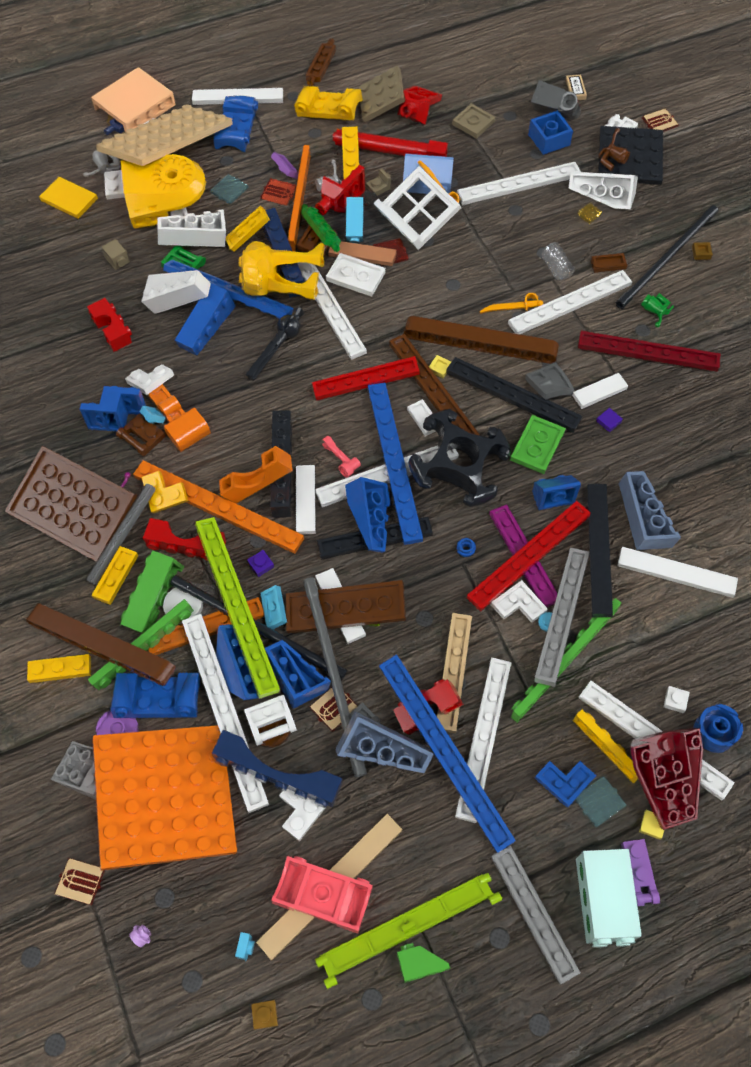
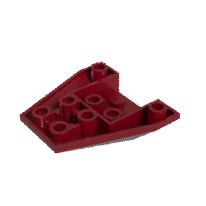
[630,728,703,830]

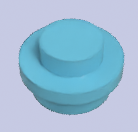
[538,612,552,632]

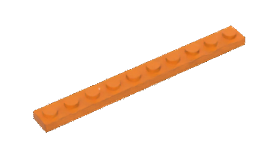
[133,460,304,554]

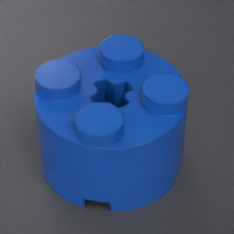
[693,704,743,753]

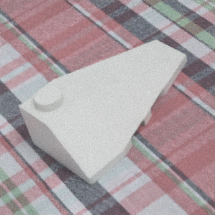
[569,172,638,209]

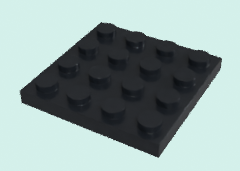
[598,126,663,185]

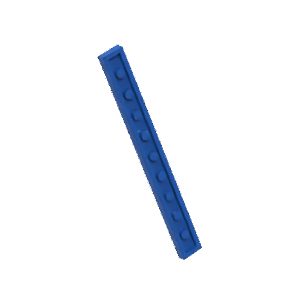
[368,383,423,545]
[379,655,516,853]

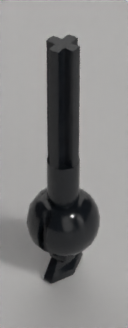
[246,307,304,381]

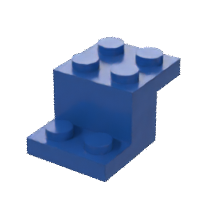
[80,386,146,431]

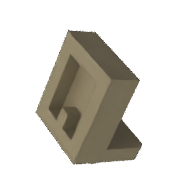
[366,168,391,197]

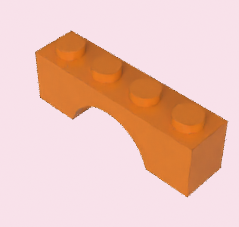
[219,446,293,504]

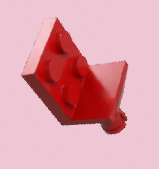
[397,85,442,125]
[315,165,365,215]

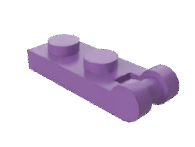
[621,839,660,907]

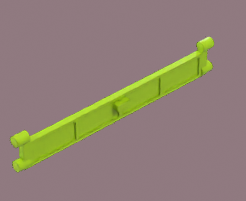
[315,873,502,989]

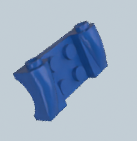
[213,95,258,152]
[111,673,201,718]

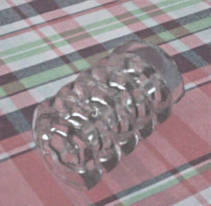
[542,242,575,280]

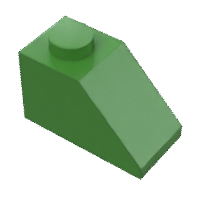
[397,943,450,983]

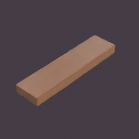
[328,241,397,266]

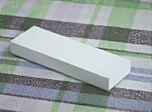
[572,373,628,409]

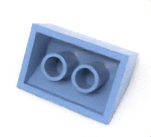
[403,154,454,194]

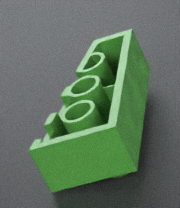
[121,550,185,633]

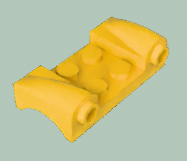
[294,86,363,120]

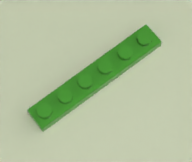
[88,599,194,690]

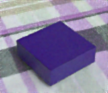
[596,408,623,432]

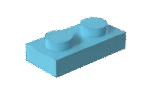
[261,585,287,629]

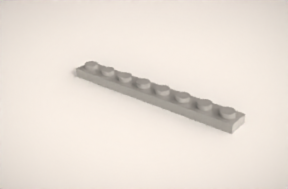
[534,548,589,687]

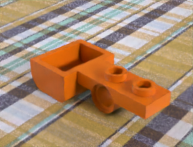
[148,384,211,452]

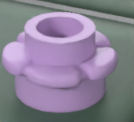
[129,925,151,947]

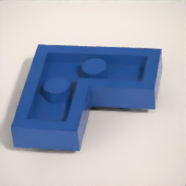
[535,761,596,808]

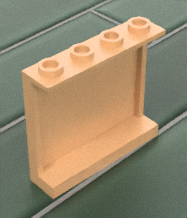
[91,67,176,132]

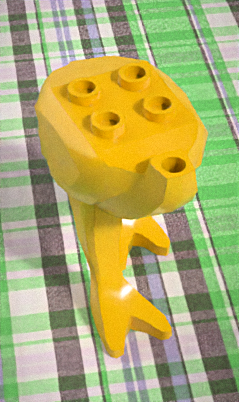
[239,241,325,300]

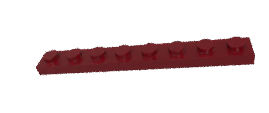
[578,331,721,372]

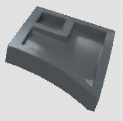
[525,363,575,400]

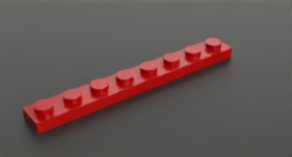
[467,501,591,612]

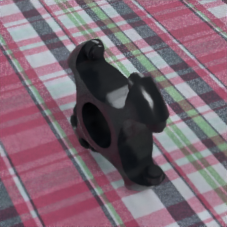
[408,409,511,507]

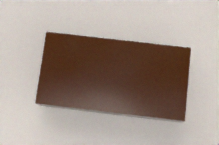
[590,253,628,273]

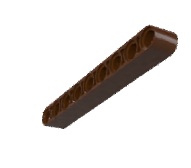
[404,316,559,364]
[26,603,176,686]

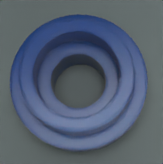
[456,538,476,557]

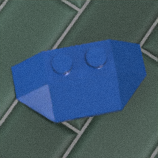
[216,624,259,700]

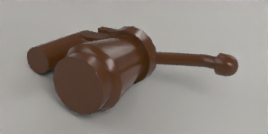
[598,128,630,171]

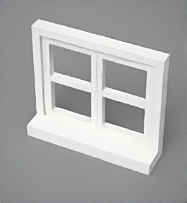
[374,166,461,250]

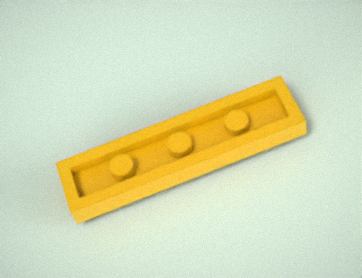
[342,127,359,179]
[573,710,638,784]

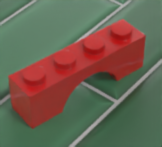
[143,518,226,561]

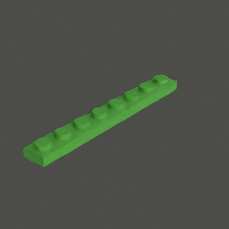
[511,598,621,723]

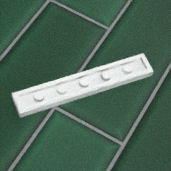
[192,88,283,105]
[617,547,738,598]

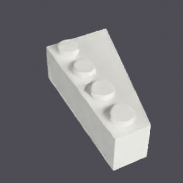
[157,209,226,247]
[141,270,211,314]

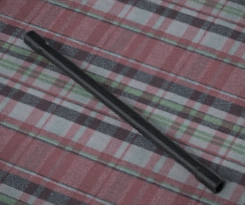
[616,205,718,309]
[170,575,347,681]

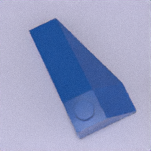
[345,477,390,553]

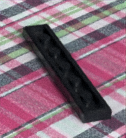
[317,516,433,560]

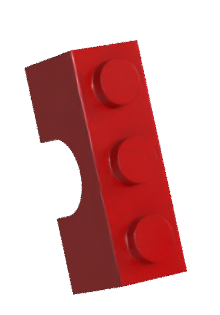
[87,298,132,352]
[393,679,464,735]

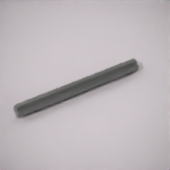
[86,484,155,585]

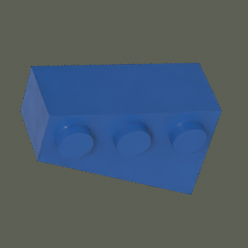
[264,640,331,709]

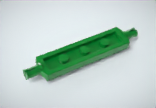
[301,204,341,252]

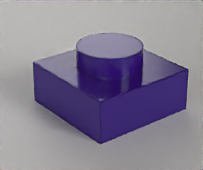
[247,550,274,577]

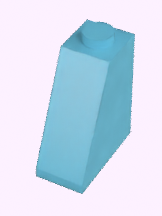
[346,197,364,244]

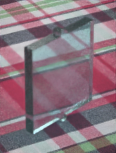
[210,174,248,204]
[575,776,626,828]

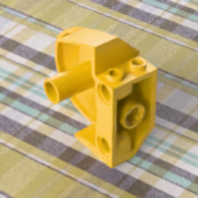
[121,154,206,229]

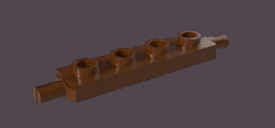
[306,38,336,87]

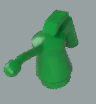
[641,293,674,327]

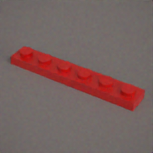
[312,356,420,401]

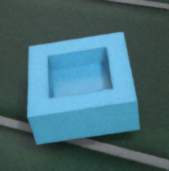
[140,406,166,424]
[235,932,254,960]

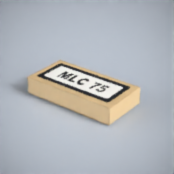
[566,75,587,100]

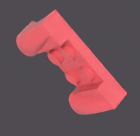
[271,856,373,934]

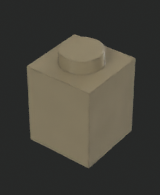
[102,239,129,270]

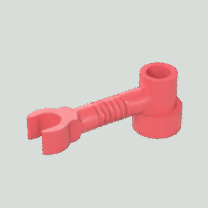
[322,436,361,478]

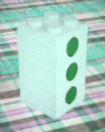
[576,849,642,947]

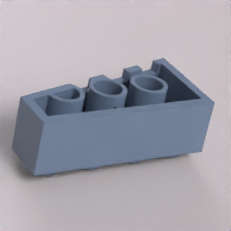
[619,471,681,550]
[335,712,434,773]

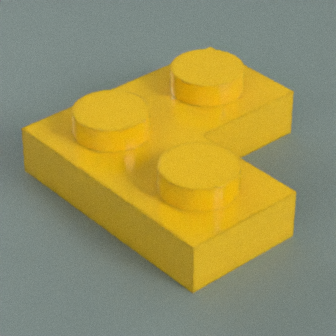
[142,471,188,513]

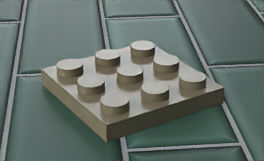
[359,65,405,123]

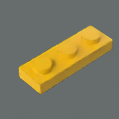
[225,206,270,252]
[92,546,138,605]
[27,654,91,683]

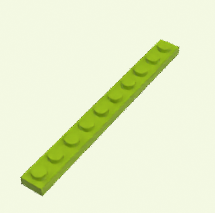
[195,517,280,699]

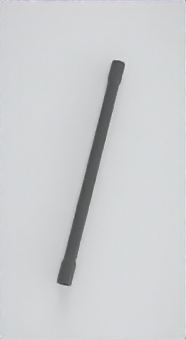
[303,577,367,778]

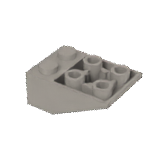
[51,741,96,800]

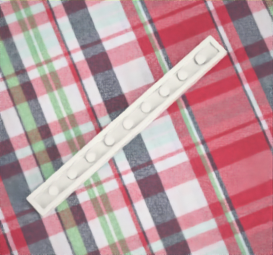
[182,614,269,813]

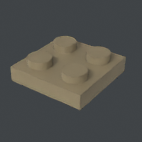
[452,103,496,139]

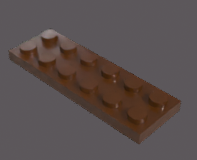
[286,580,406,634]

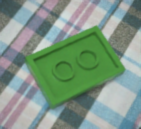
[510,415,566,474]

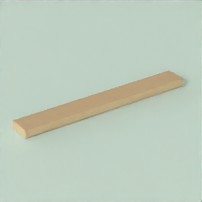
[256,814,403,960]

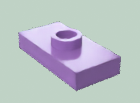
[271,152,299,180]

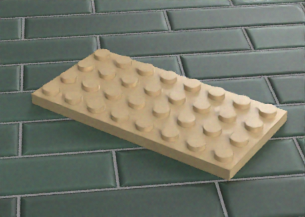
[96,105,233,166]

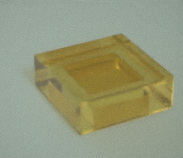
[578,203,602,224]

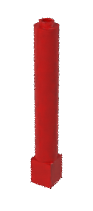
[333,129,448,157]

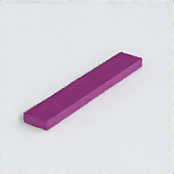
[489,504,558,607]

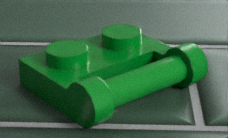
[161,245,206,270]

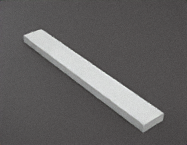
[457,162,581,205]
[297,262,367,360]
[508,270,632,334]
[315,445,459,507]
[455,657,511,823]
[578,681,735,801]

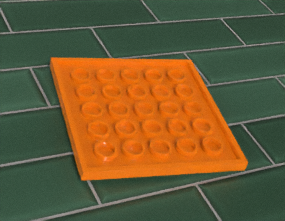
[92,725,237,871]

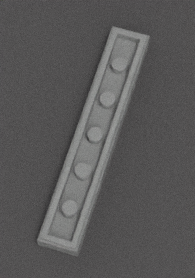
[491,846,580,985]

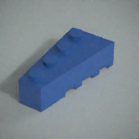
[175,283,236,356]

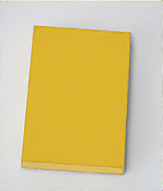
[39,177,98,219]

